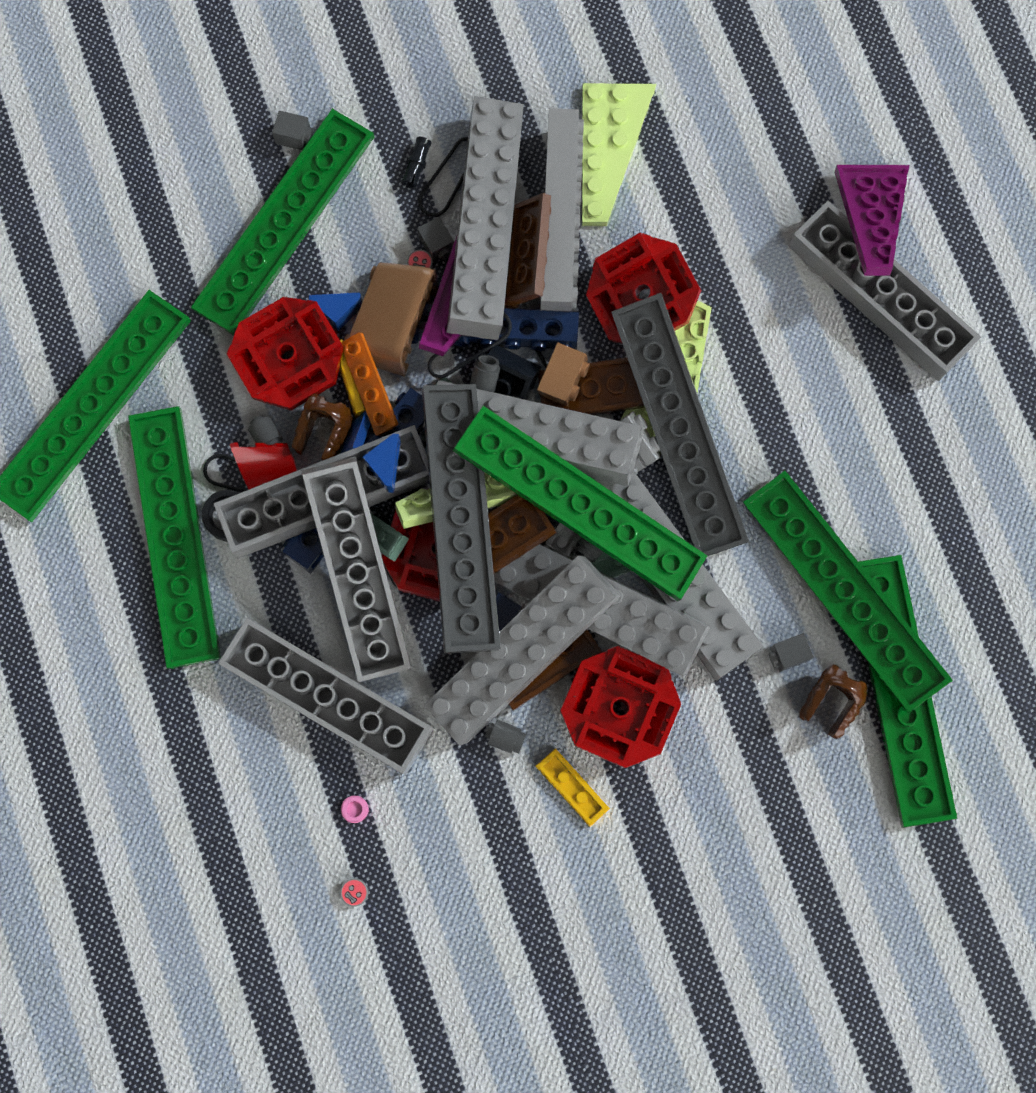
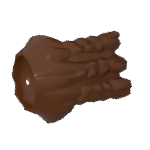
[292,393,352,461]
[799,664,867,739]

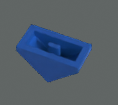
[309,292,363,332]
[363,433,401,493]

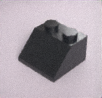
[487,345,542,400]

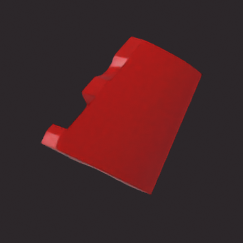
[230,442,298,490]

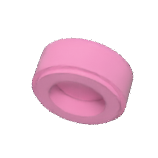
[341,796,369,823]

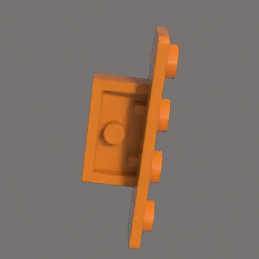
[341,332,398,436]

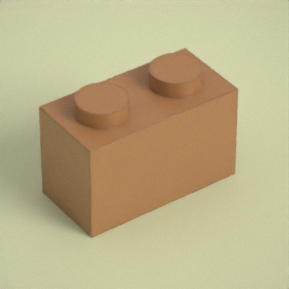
[537,342,590,407]

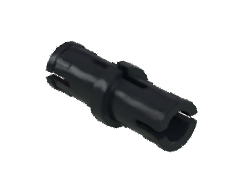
[401,136,432,189]

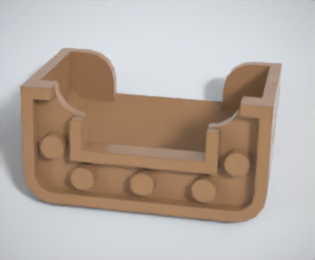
[344,262,439,377]

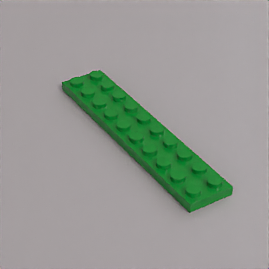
[191,108,375,336]
[0,290,191,523]
[128,406,221,669]
[453,406,707,601]
[743,471,953,714]
[858,555,958,828]

